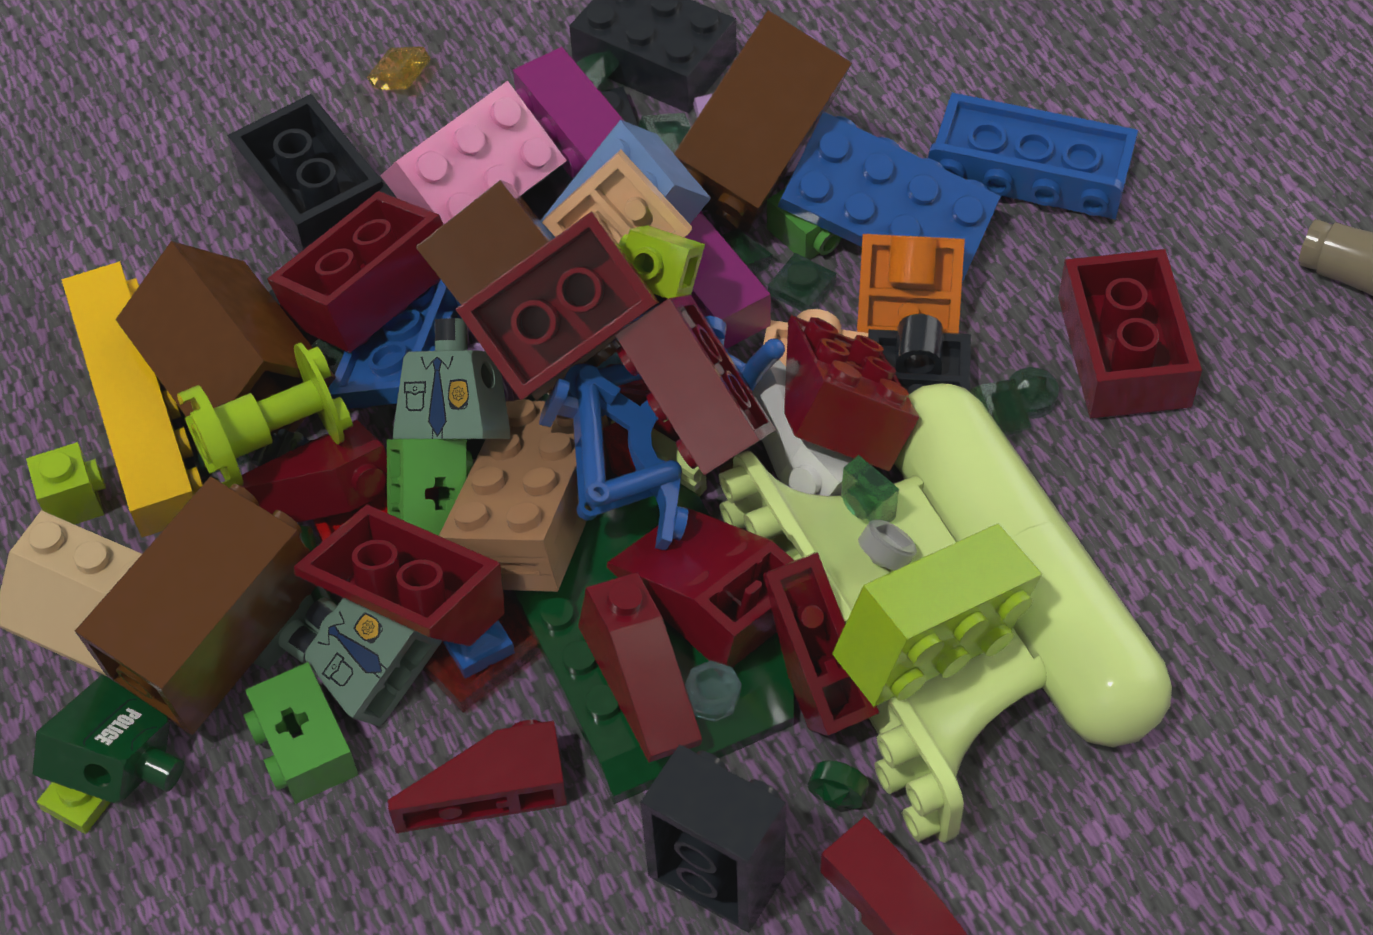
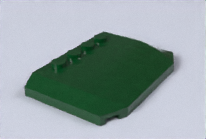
[510,483,794,804]

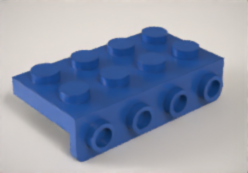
[928,93,1138,220]
[777,111,1001,283]
[329,280,462,409]

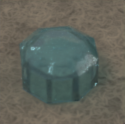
[685,661,742,722]

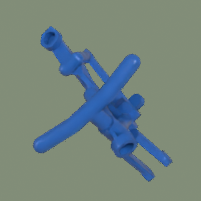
[539,303,785,551]

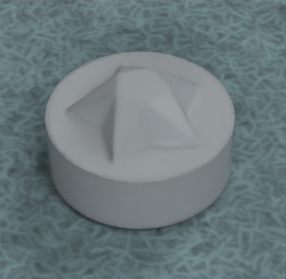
[858,520,917,570]

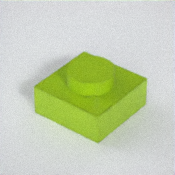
[36,782,111,835]

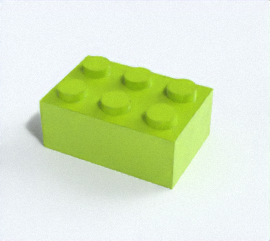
[832,523,1042,707]

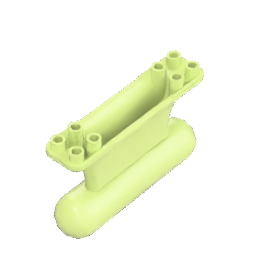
[719,383,1172,843]

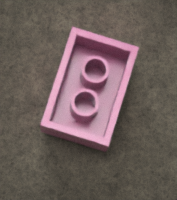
[381,81,567,224]

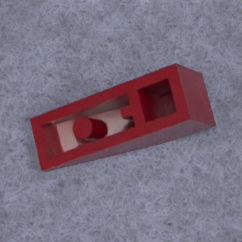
[241,419,387,523]
[763,552,879,735]
[578,572,702,762]
[388,720,567,834]

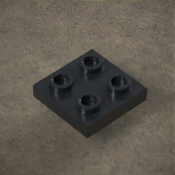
[868,314,971,394]

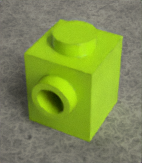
[618,225,705,299]
[26,442,106,525]

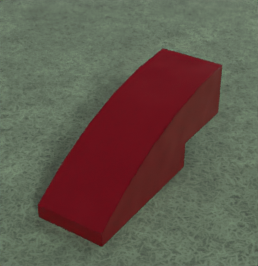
[820,816,968,935]

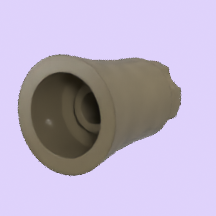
[1298,219,1373,296]

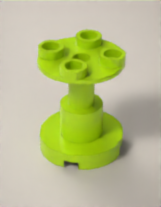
[177,343,353,488]

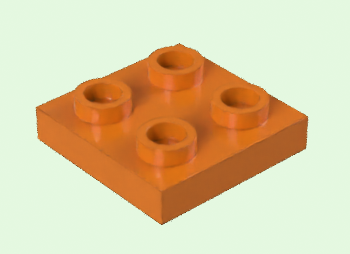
[857,234,965,333]

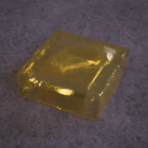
[367,46,431,90]

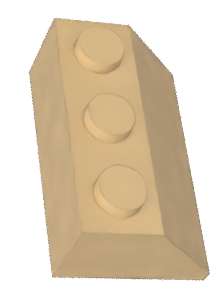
[0,510,142,675]

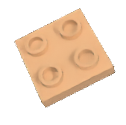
[542,149,692,244]

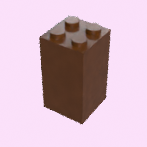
[674,10,852,233]
[416,180,622,401]
[115,241,336,435]
[75,476,317,735]

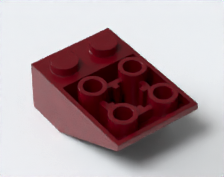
[784,315,919,471]
[607,507,795,674]

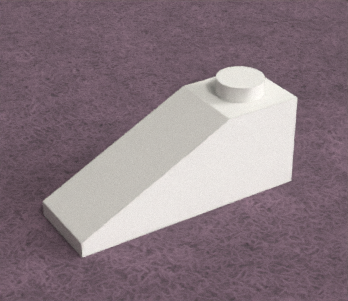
[753,360,873,496]

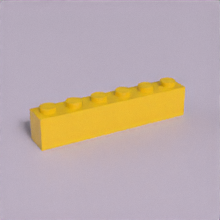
[61,261,203,538]

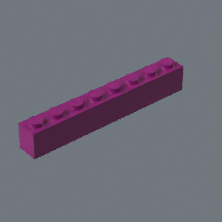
[513,47,771,349]

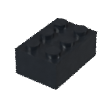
[569,0,737,114]
[227,94,384,253]
[640,744,786,933]

